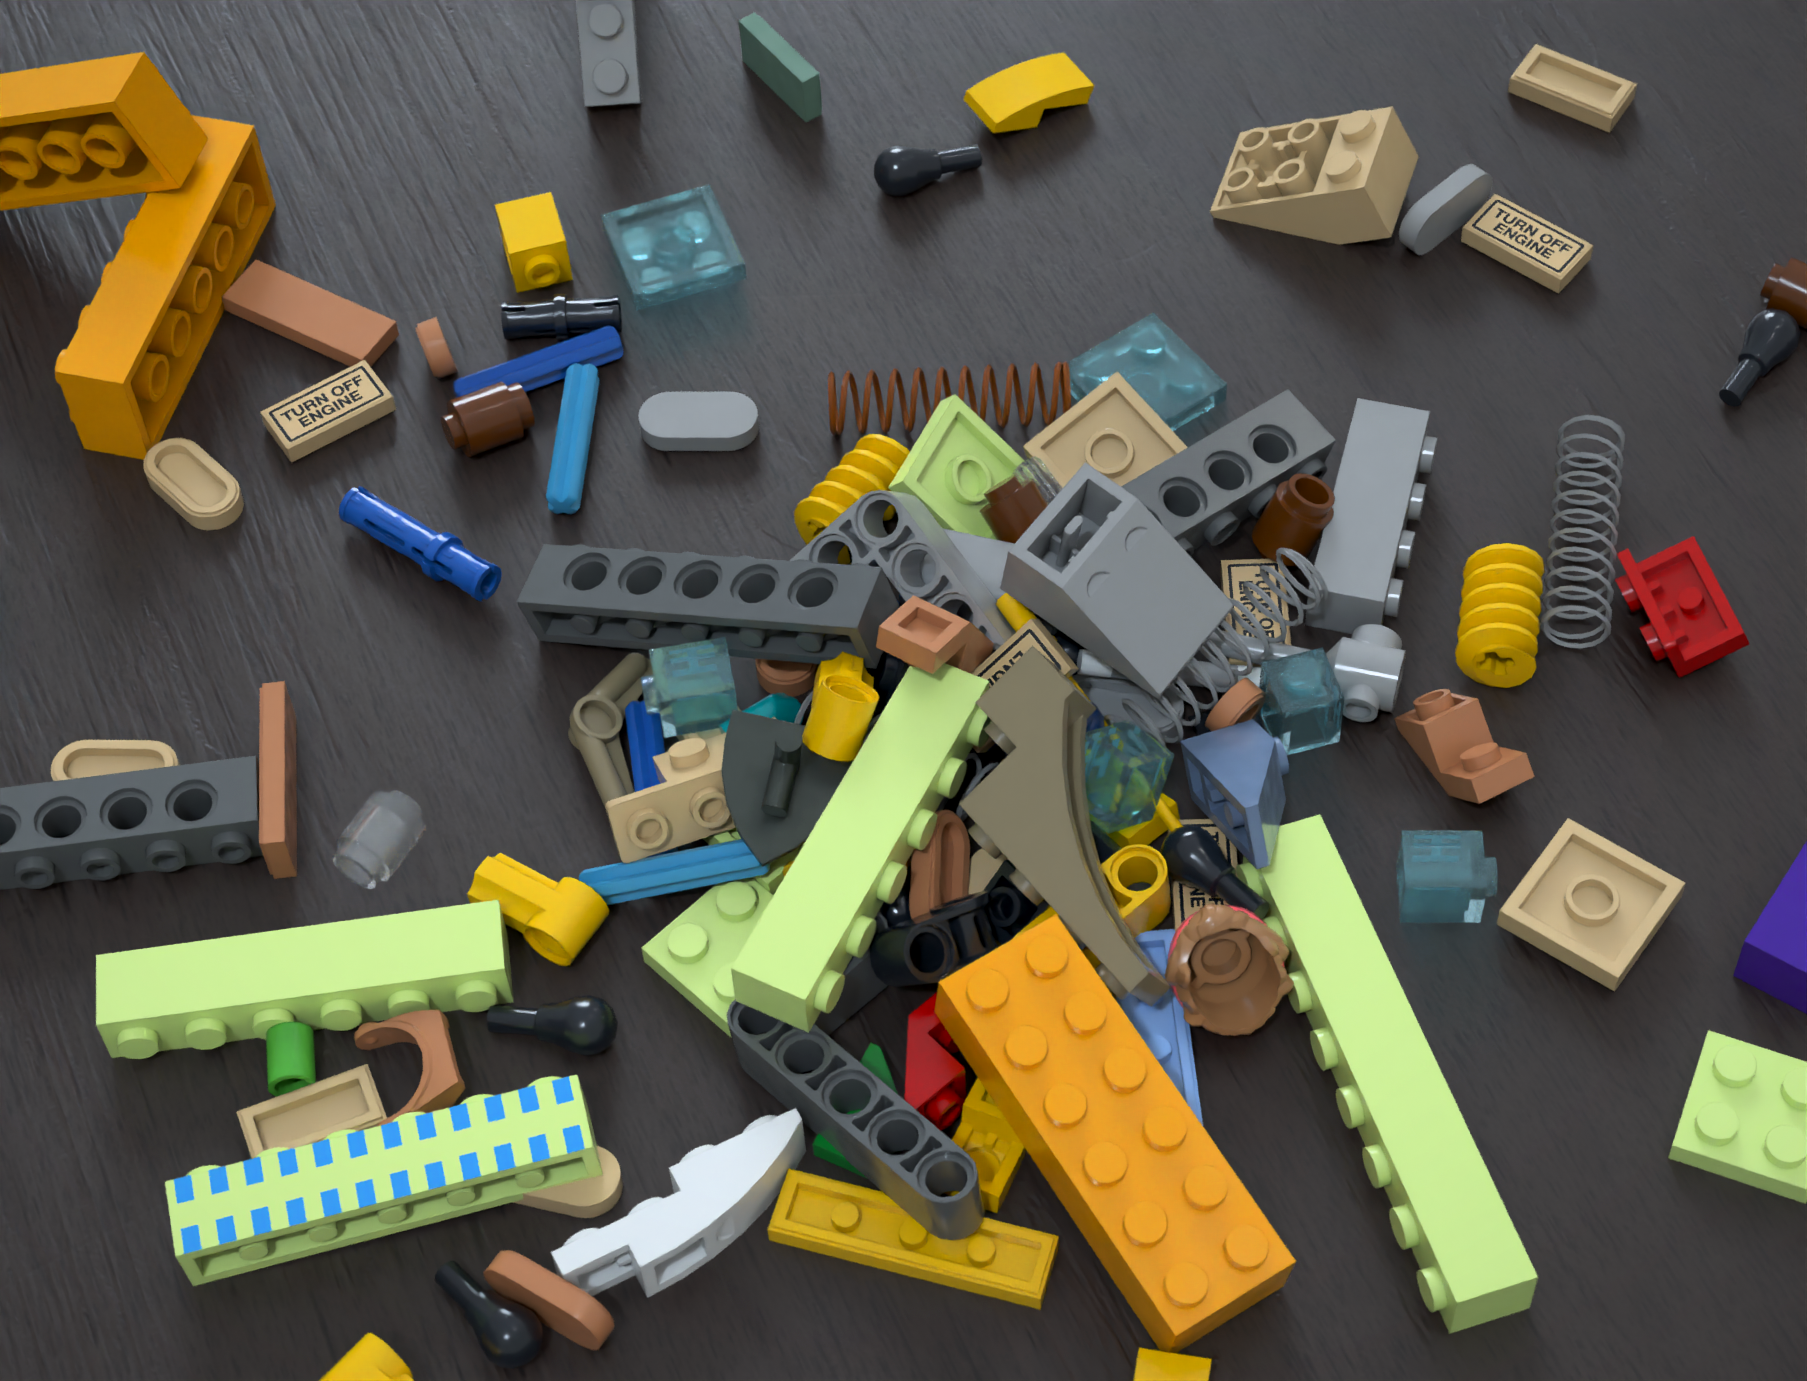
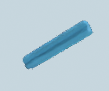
[546,363,600,515]
[579,839,770,905]

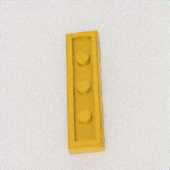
[767,1168,1059,1310]

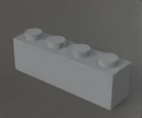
[1305,398,1438,634]

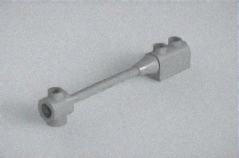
[899,528,1406,722]

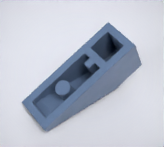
[1180,719,1289,869]

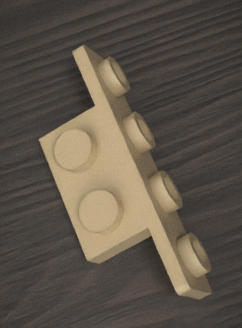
[605,717,776,863]

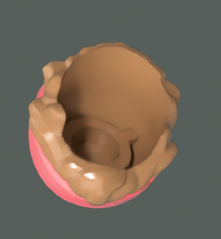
[1165,903,1294,1036]

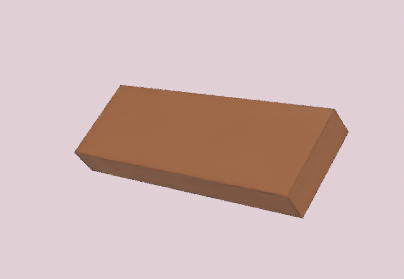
[221,259,399,367]
[259,681,297,879]

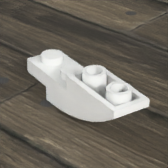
[551,1108,806,1298]

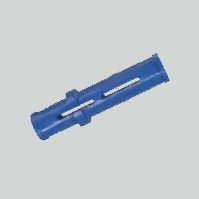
[339,486,502,601]

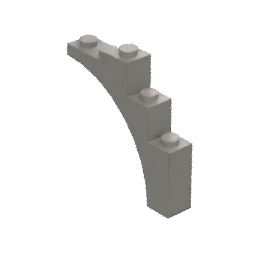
[576,0,641,107]

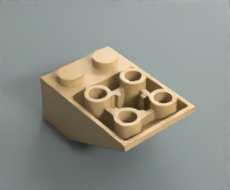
[1210,106,1419,245]

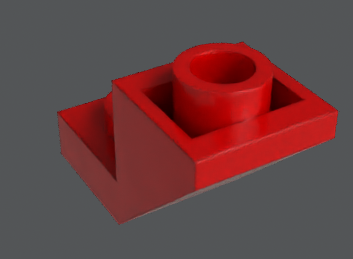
[904,992,966,1131]

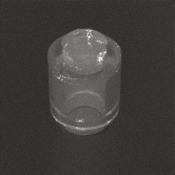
[332,790,426,889]

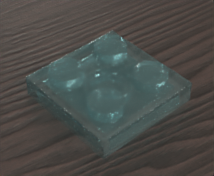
[601,184,747,311]
[1059,313,1227,431]

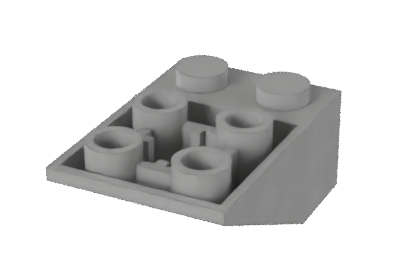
[1000,463,1234,699]

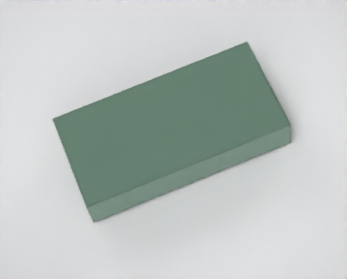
[739,12,822,122]

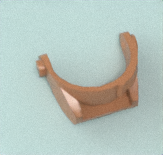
[354,1010,465,1126]

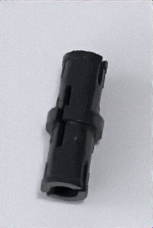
[501,294,622,341]

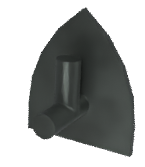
[721,709,854,867]

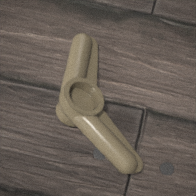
[568,653,656,807]

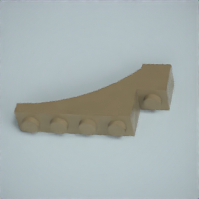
[959,646,1171,1006]

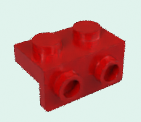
[1615,536,1749,678]

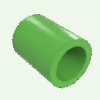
[266,1022,316,1097]

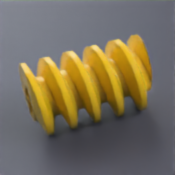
[794,434,910,565]
[1455,543,1545,688]

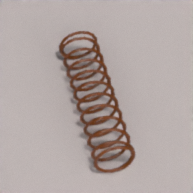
[828,361,1071,436]

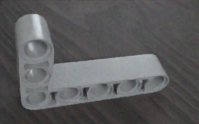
[789,490,1016,666]

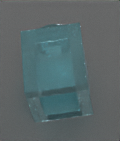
[641,637,738,738]
[1259,647,1345,755]
[1085,720,1175,834]
[1396,830,1497,923]

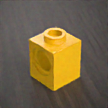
[495,192,573,293]

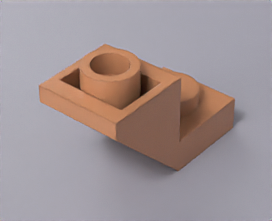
[876,595,994,674]
[1394,689,1535,804]

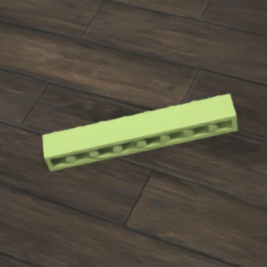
[1236,814,1538,1334]

